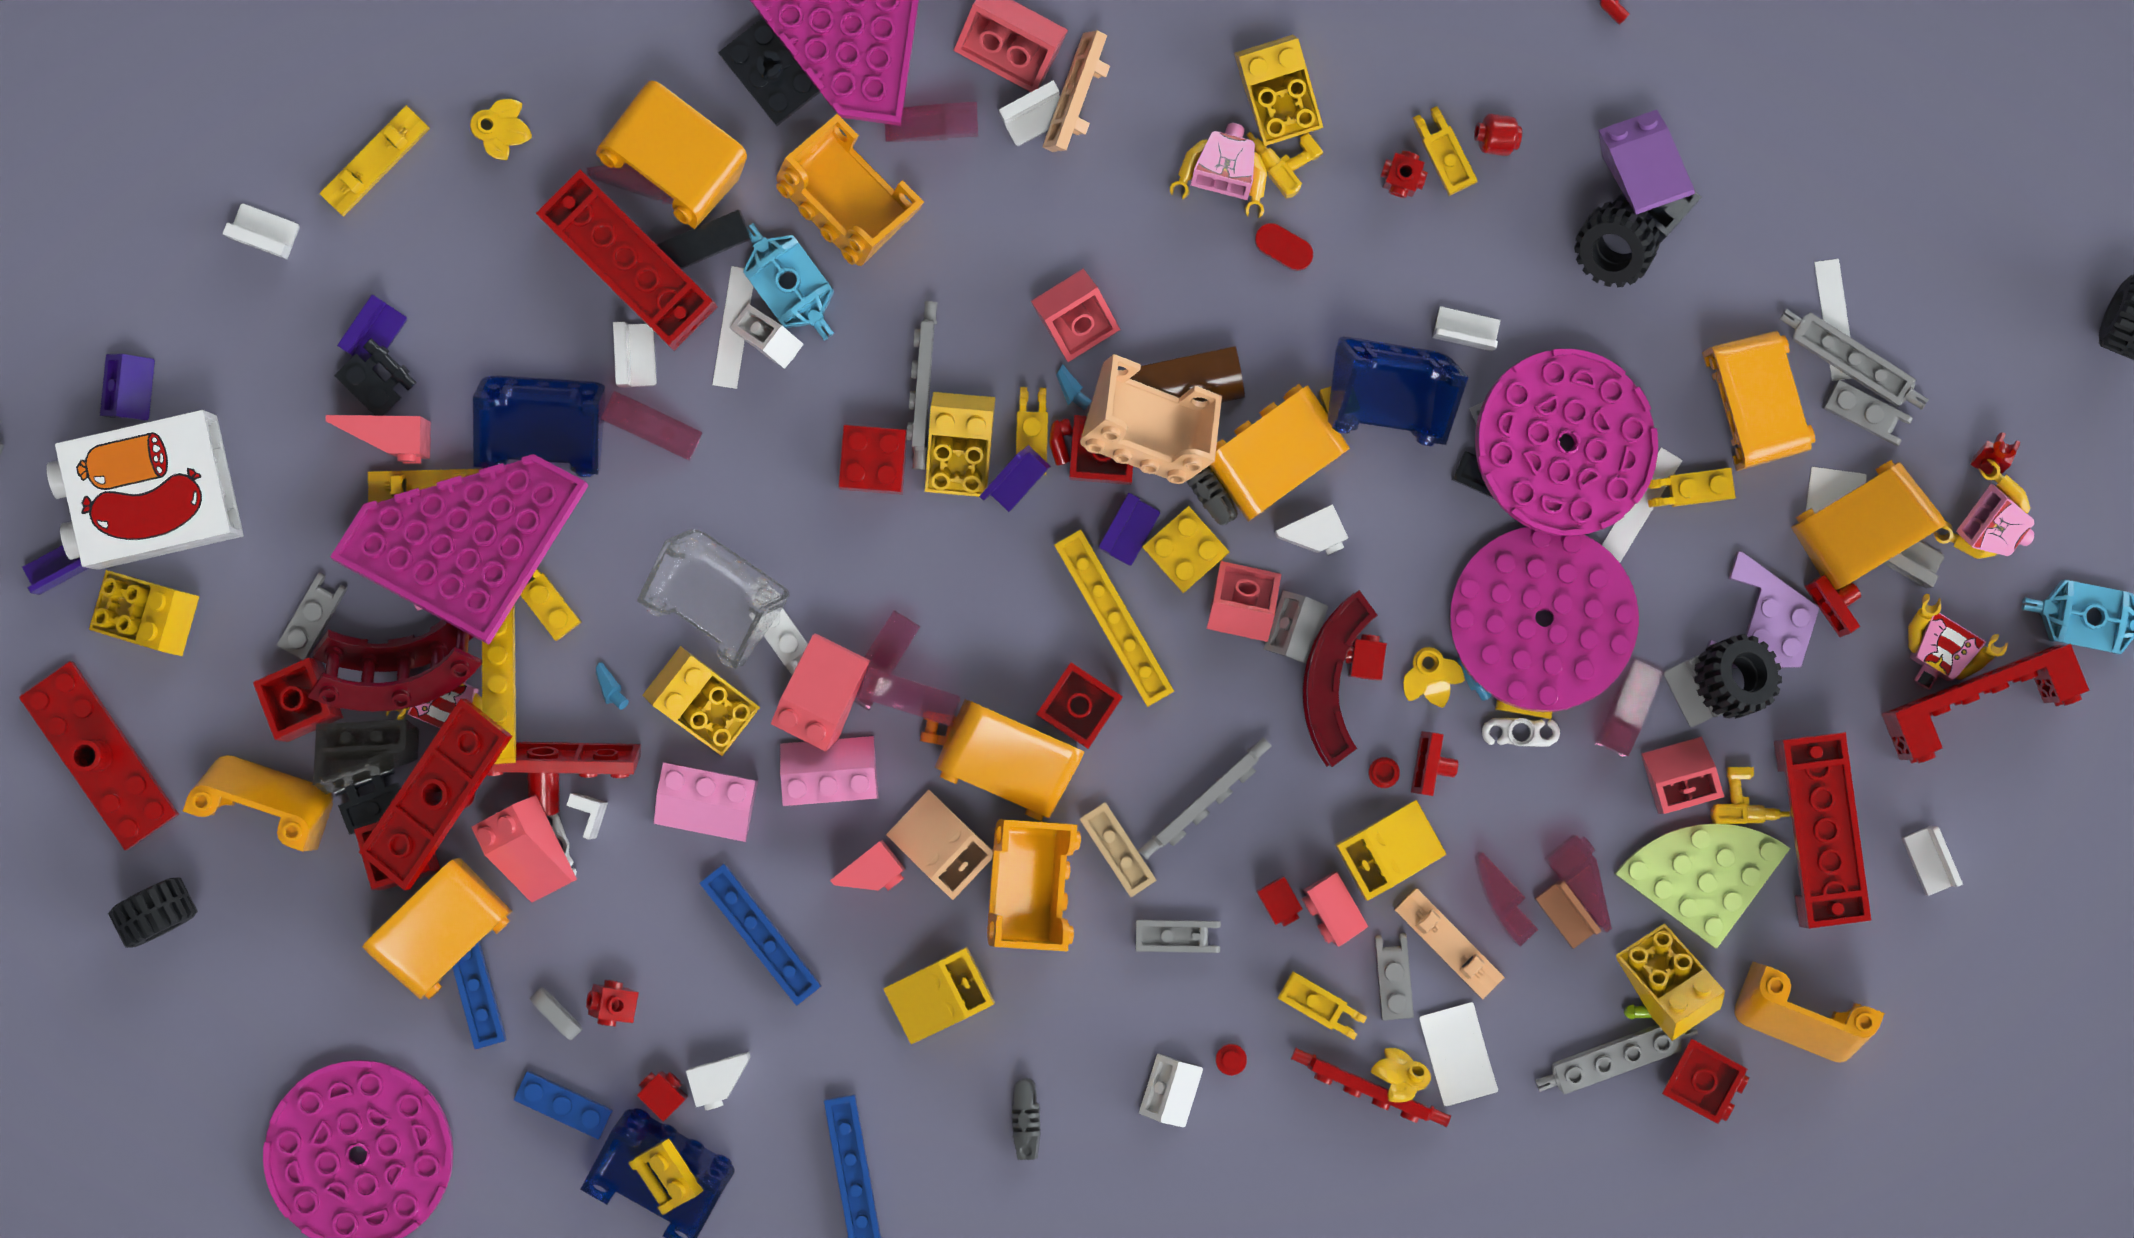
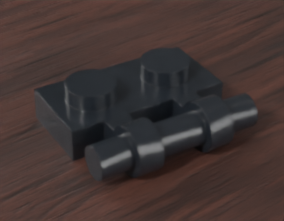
[334,338,417,416]
[332,762,401,835]

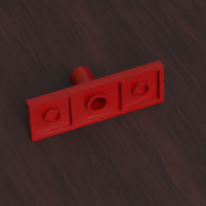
[19,661,179,851]
[358,698,513,890]
[487,742,641,816]

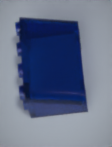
[580,1108,735,1238]

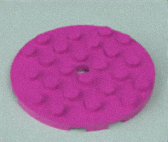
[1475,349,1658,536]
[1450,527,1639,712]
[263,1060,453,1238]

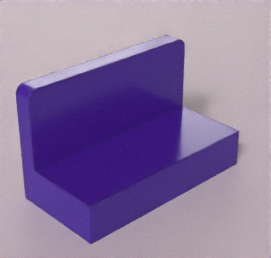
[337,294,407,368]
[100,354,155,420]
[979,445,1051,512]
[1098,493,1160,566]
[22,545,89,595]

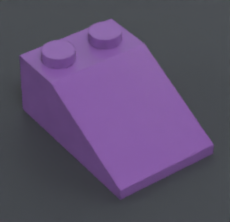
[1598,109,1695,214]

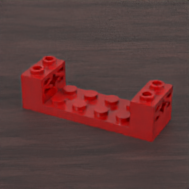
[536,169,718,351]
[1881,644,2090,763]
[1774,732,1872,929]

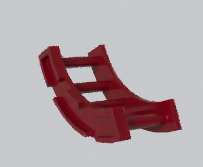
[1302,590,1378,767]
[307,620,483,712]

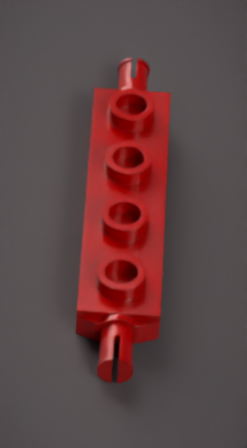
[1291,1048,1451,1127]

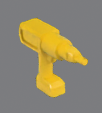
[1246,132,1323,199]
[1710,767,1790,824]

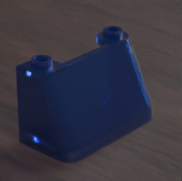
[1328,336,1469,446]
[473,376,605,477]

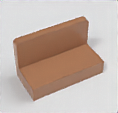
[1534,880,1601,949]

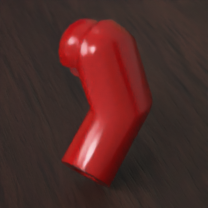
[1600,0,1630,25]
[1049,418,1073,466]

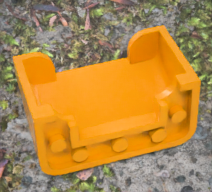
[596,80,747,229]
[1702,331,1816,471]
[1791,460,1947,589]
[934,699,1084,822]
[183,755,334,852]
[362,858,513,1000]
[1734,961,1885,1063]

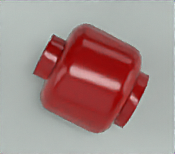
[1474,114,1522,156]

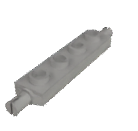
[907,301,938,470]
[1779,308,1929,410]
[1138,737,1272,859]
[1535,1024,1698,1095]

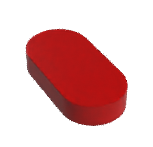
[1255,223,1313,271]

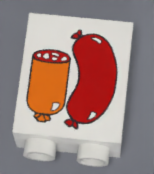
[47,410,244,570]

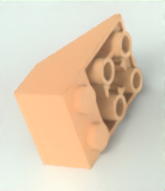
[886,790,993,900]

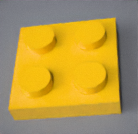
[1142,506,1230,593]

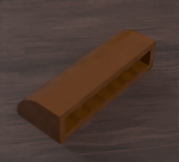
[1124,346,1245,403]

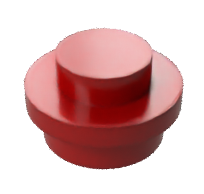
[1368,757,1400,788]
[1216,1044,1247,1076]

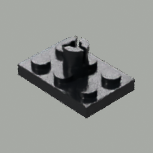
[718,17,820,127]

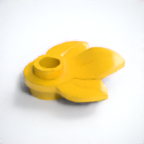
[470,99,532,160]
[1403,647,1465,708]
[1370,1048,1431,1102]

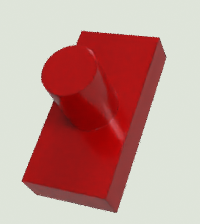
[1804,575,1861,637]
[1411,731,1458,796]

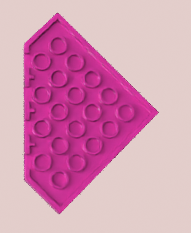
[749,0,919,126]
[330,454,588,645]

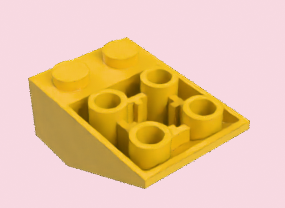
[1234,34,1324,146]
[925,392,995,497]
[89,570,200,656]
[642,646,760,756]
[1335,800,1447,901]
[1616,923,1725,1041]
[883,946,995,1044]

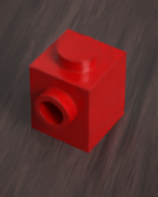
[1345,634,1387,681]
[1256,876,1303,927]
[637,1071,688,1122]

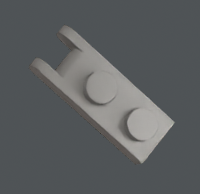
[1823,380,1913,446]
[277,573,347,660]
[1136,920,1221,953]
[1375,933,1414,1020]

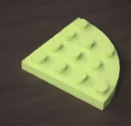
[1614,823,1791,949]

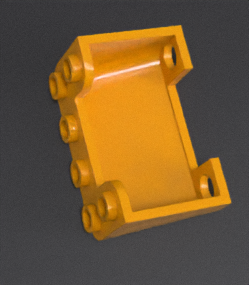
[776,114,924,266]
[1209,383,1350,522]
[987,819,1081,951]

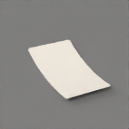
[1420,1002,1498,1106]

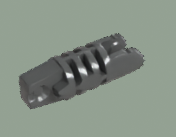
[1187,466,1238,526]
[1012,1077,1041,1160]

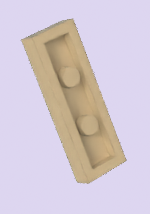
[1080,802,1157,897]

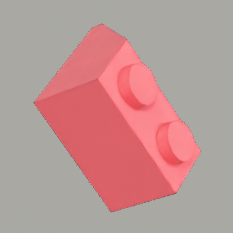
[1031,268,1120,362]
[1207,561,1281,642]
[830,840,905,891]

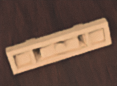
[1042,30,1110,152]
[1394,888,1505,999]

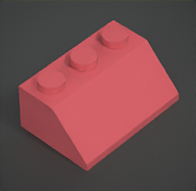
[954,0,1068,92]

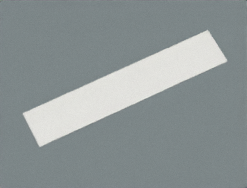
[1814,259,1852,381]
[712,266,753,389]
[1602,447,1683,563]

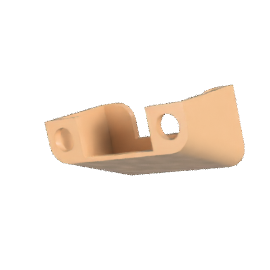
[1080,354,1222,484]

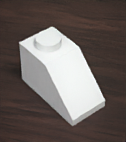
[730,304,804,369]
[1274,504,1348,555]
[686,1052,751,1111]

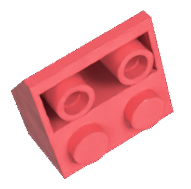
[1641,737,1724,814]
[1302,871,1368,947]

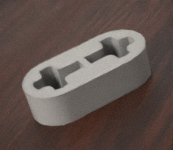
[530,987,583,1040]

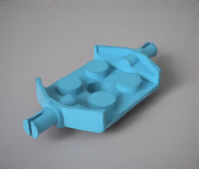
[743,223,834,341]
[2022,580,2134,655]

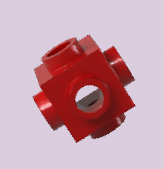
[1380,151,1428,198]
[586,980,639,1026]

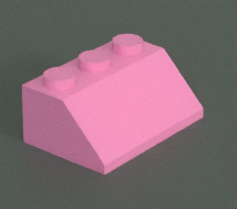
[780,736,879,806]
[654,762,758,842]

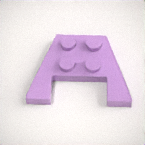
[1707,552,1819,668]

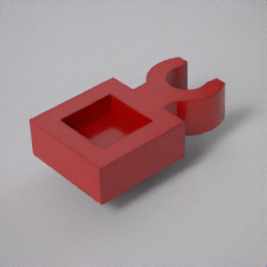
[1970,432,2020,474]

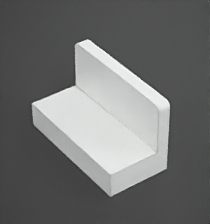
[999,80,1060,146]
[223,204,300,259]
[1432,306,1501,352]
[613,322,657,388]
[566,793,608,839]
[1902,826,1963,896]
[1139,1054,1203,1127]

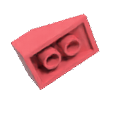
[326,415,431,464]
[771,633,870,752]
[471,795,577,903]

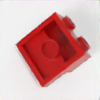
[1661,1038,1750,1124]

